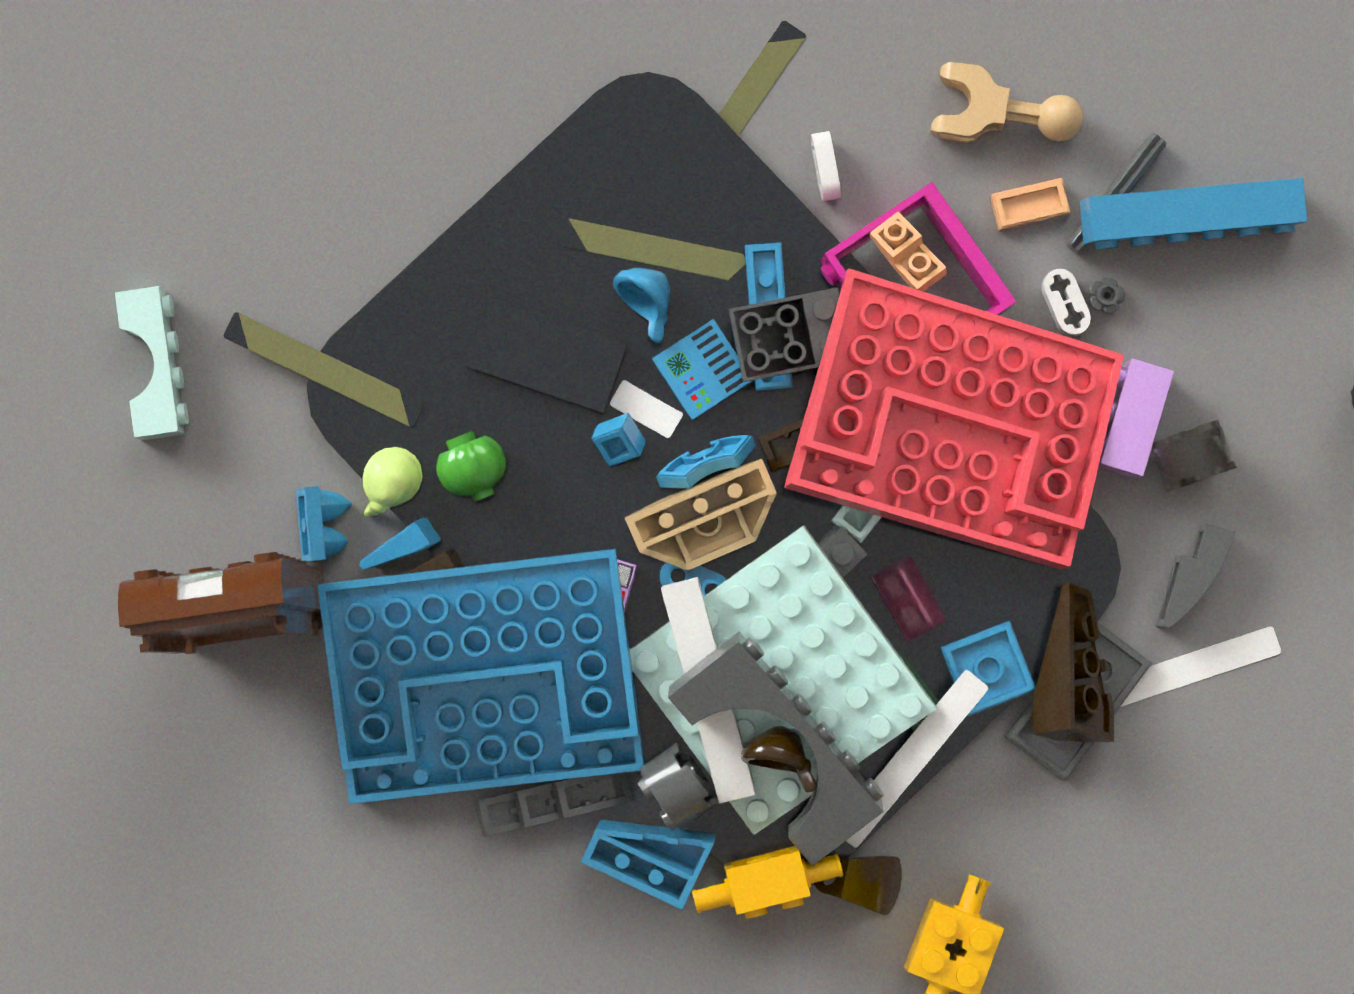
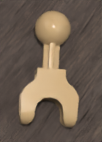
[930,62,1084,143]

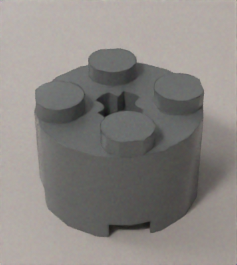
[638,742,719,831]

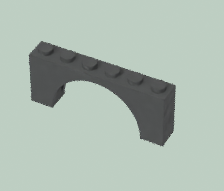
[668,631,884,866]

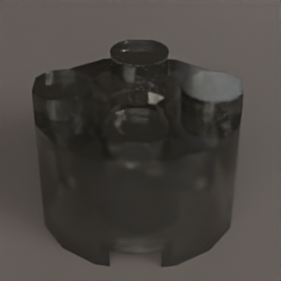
[1151,419,1237,492]

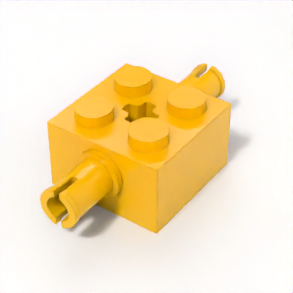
[692,846,843,919]
[904,874,1004,994]

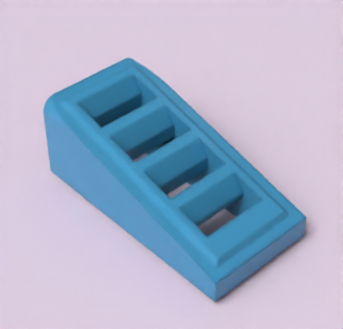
[359,517,441,570]

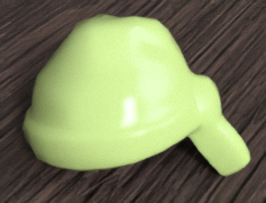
[362,447,423,517]

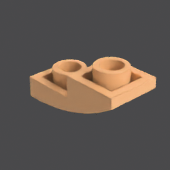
[870,212,947,292]

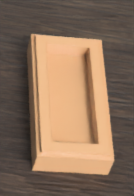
[990,178,1071,231]

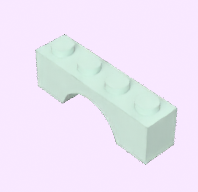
[115,286,189,441]

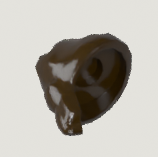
[741,726,816,793]

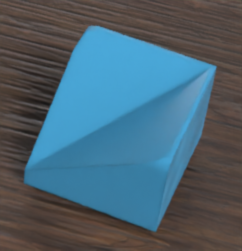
[591,413,646,467]

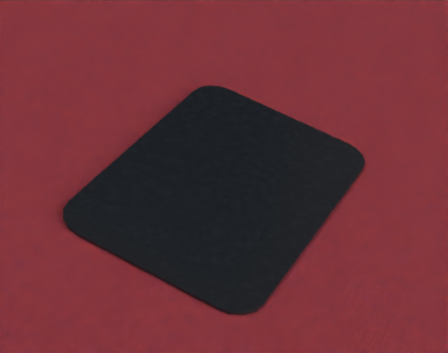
[307,72,1121,886]

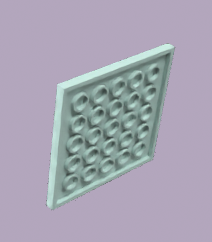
[630,525,936,835]

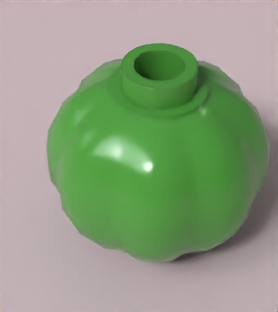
[436,431,506,502]

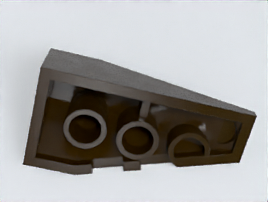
[1032,583,1114,742]

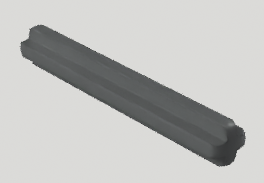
[1066,133,1166,255]

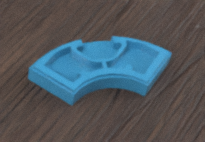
[656,435,756,489]

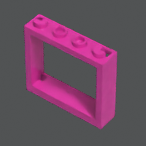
[820,182,1017,316]

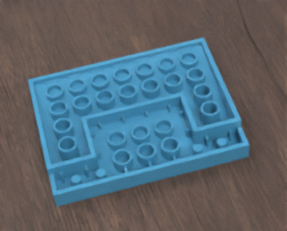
[317,549,646,804]

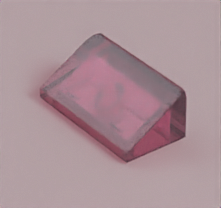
[871,556,946,642]

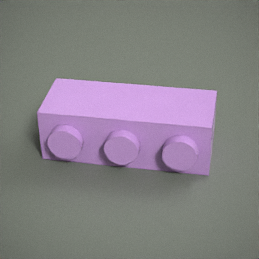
[1098,358,1174,479]

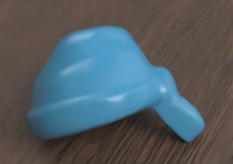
[613,268,670,343]

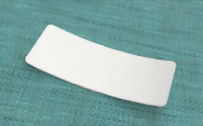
[610,380,683,438]

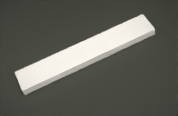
[661,577,756,804]

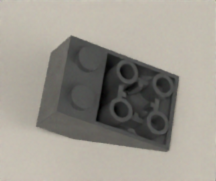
[728,287,839,382]

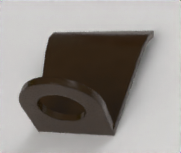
[814,854,902,915]

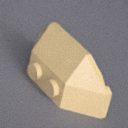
[625,459,777,571]

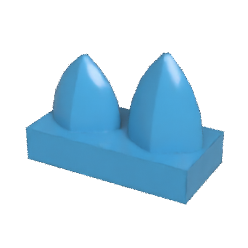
[296,486,352,563]

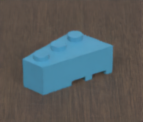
[581,819,716,910]

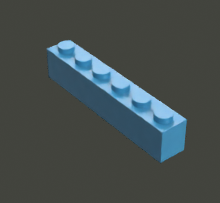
[1079,178,1307,250]

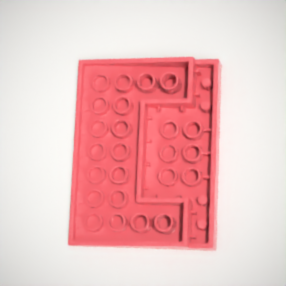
[784,268,1124,570]

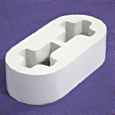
[810,131,841,201]
[1041,269,1091,337]

